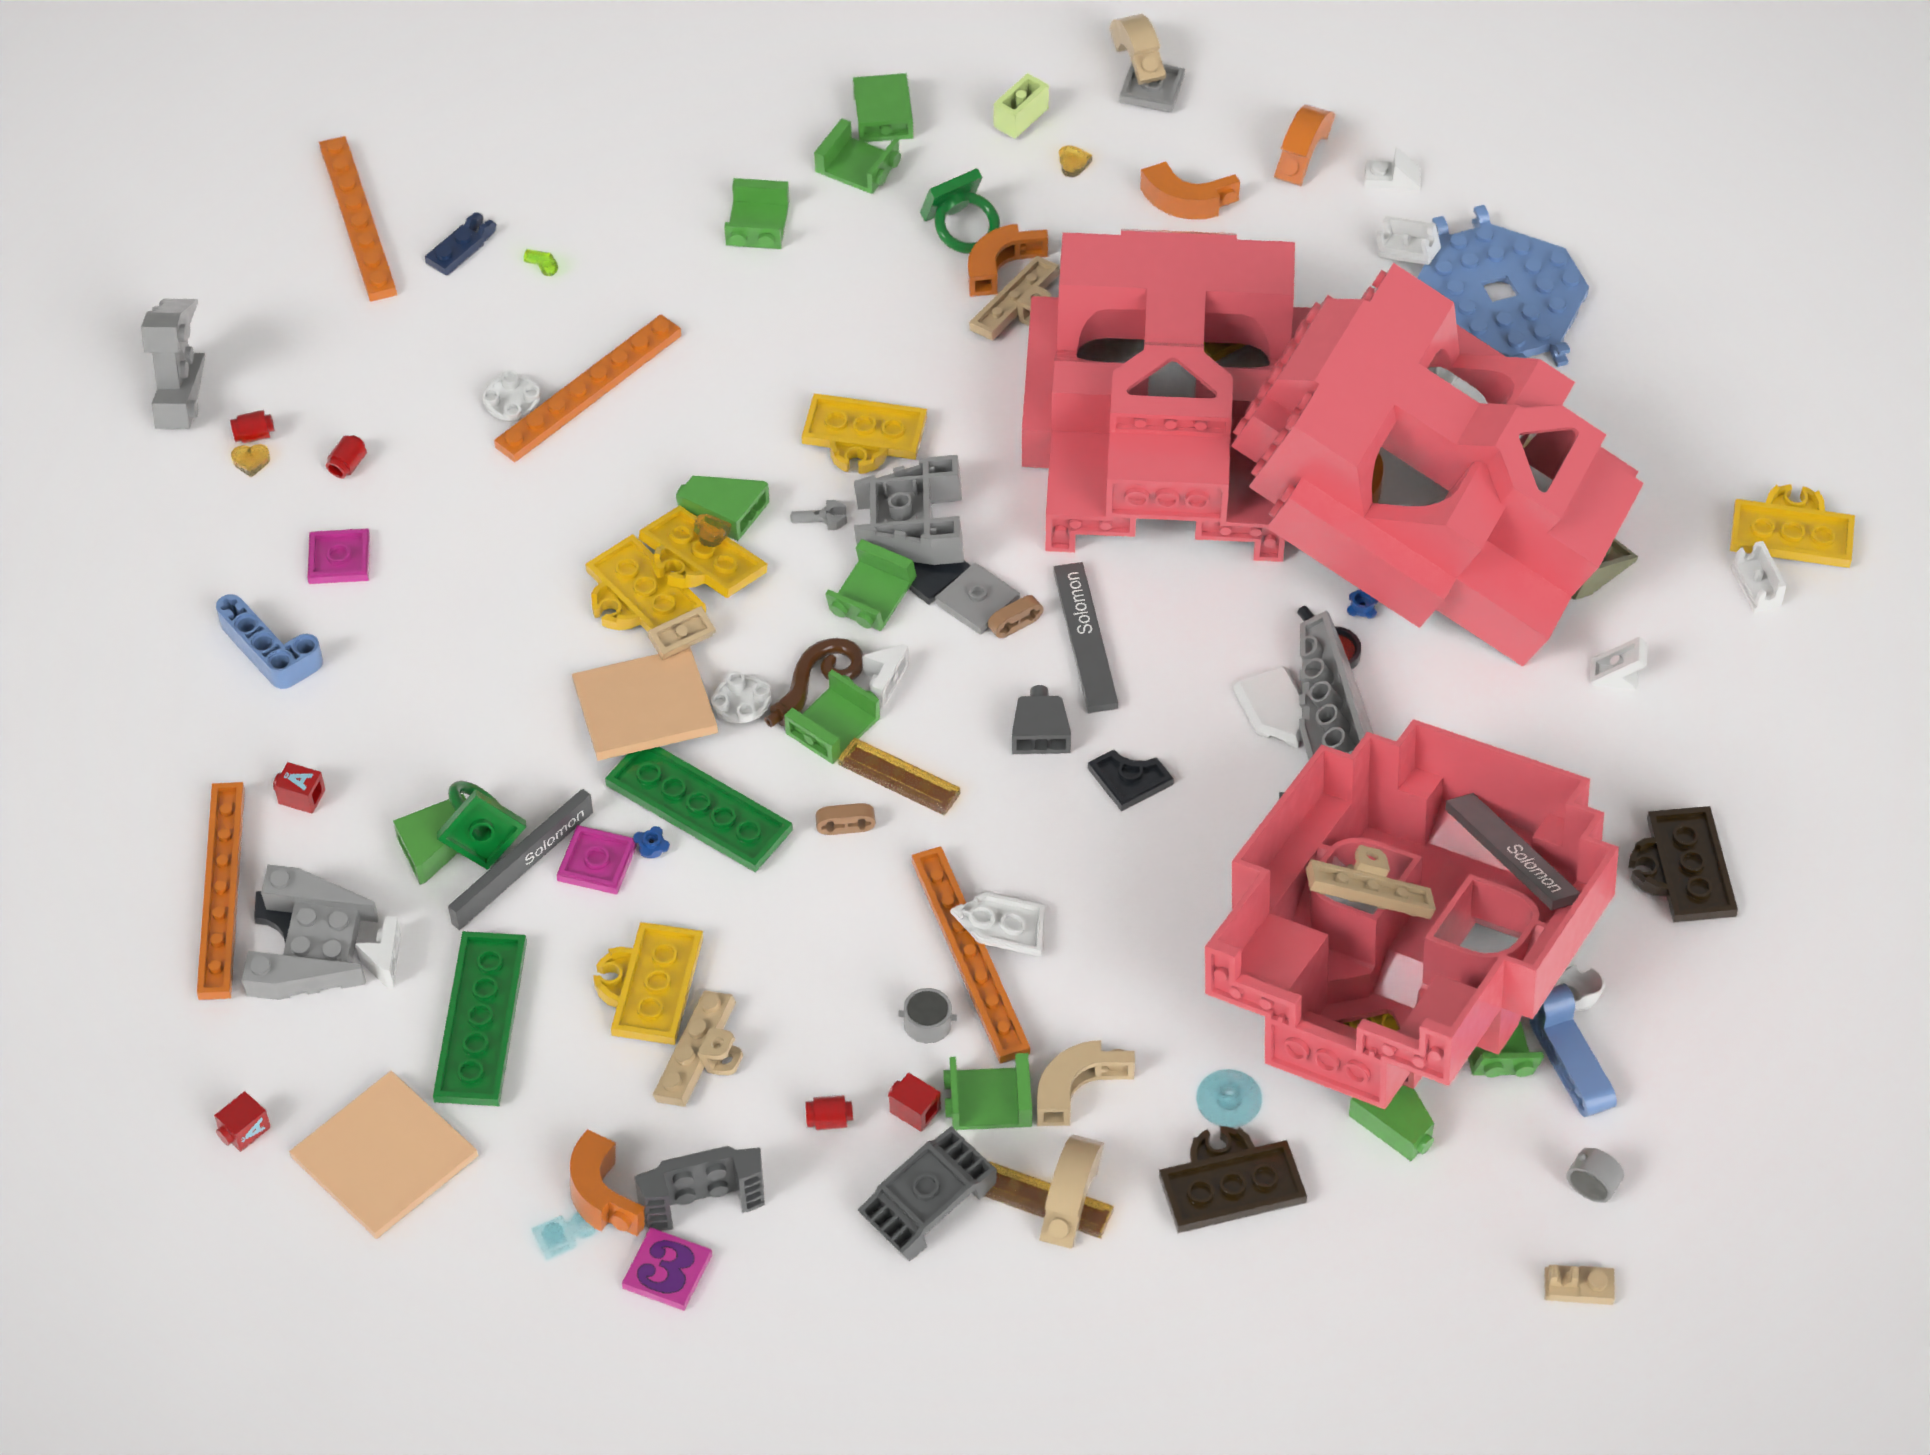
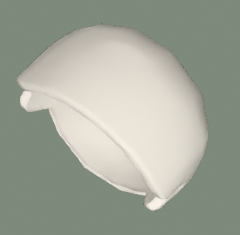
[1554,964,1605,1011]

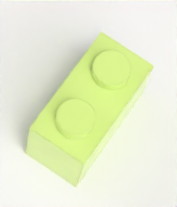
[994,73,1049,139]

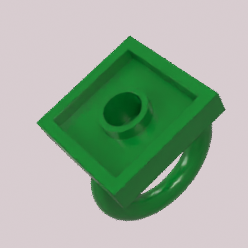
[920,168,1000,254]
[437,781,527,870]

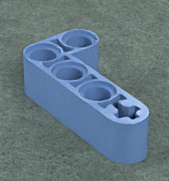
[216,594,323,689]
[1529,984,1617,1117]

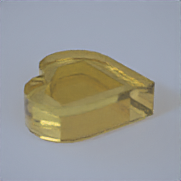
[1059,145,1093,177]
[231,444,271,477]
[694,514,732,547]

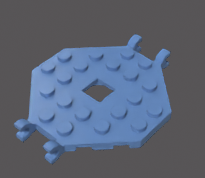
[1417,205,1589,367]

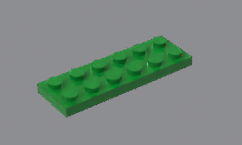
[605,747,793,873]
[433,931,527,1106]

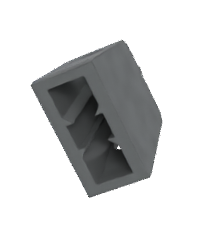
[1012,685,1071,754]

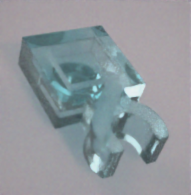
[531,1212,596,1261]

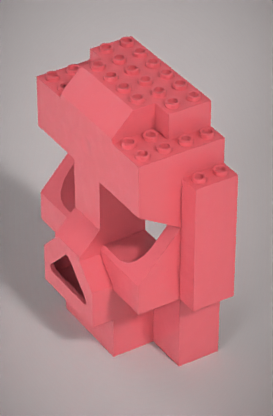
[1022,229,1311,562]
[1231,263,1644,667]
[1205,719,1619,1109]

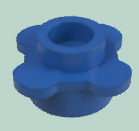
[1347,589,1378,619]
[633,826,670,859]

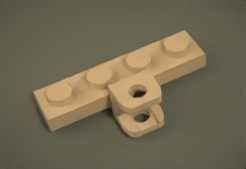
[969,256,1060,341]
[1306,845,1436,919]
[653,991,744,1107]

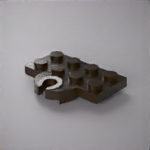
[1628,806,1738,922]
[1159,1126,1307,1233]

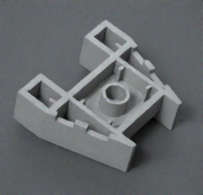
[141,299,205,429]
[854,455,964,565]
[242,864,379,1000]

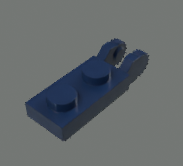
[424,212,497,276]

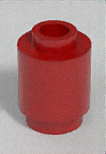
[230,410,275,444]
[326,435,367,479]
[805,1095,853,1130]

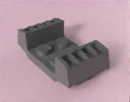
[857,1126,997,1261]
[634,1146,765,1231]

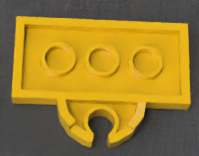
[802,393,927,474]
[1730,484,1855,568]
[639,505,768,598]
[585,534,706,632]
[593,922,703,1045]

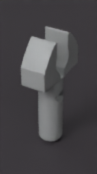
[790,500,847,530]

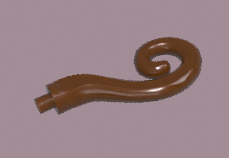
[765,638,864,728]

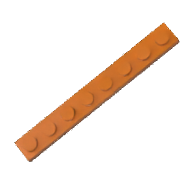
[319,136,397,302]
[494,314,682,462]
[197,782,245,1000]
[911,846,1030,1064]

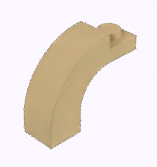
[1109,14,1166,85]
[1037,1040,1135,1126]
[1039,1134,1105,1249]

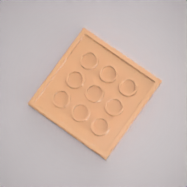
[572,647,718,761]
[289,1071,478,1239]

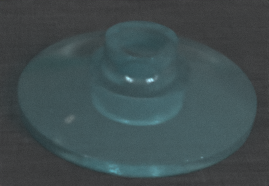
[1196,1069,1262,1128]

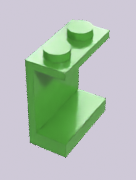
[853,73,913,142]
[814,118,901,194]
[724,178,790,249]
[825,539,917,631]
[784,669,880,764]
[1468,1020,1544,1078]
[943,1053,1032,1130]

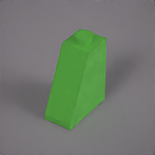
[676,475,770,541]
[393,794,466,885]
[1349,1085,1434,1161]

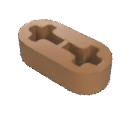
[988,595,1044,638]
[815,803,876,835]

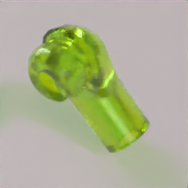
[524,249,558,276]

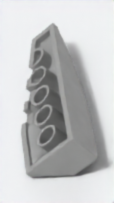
[1299,610,1374,760]

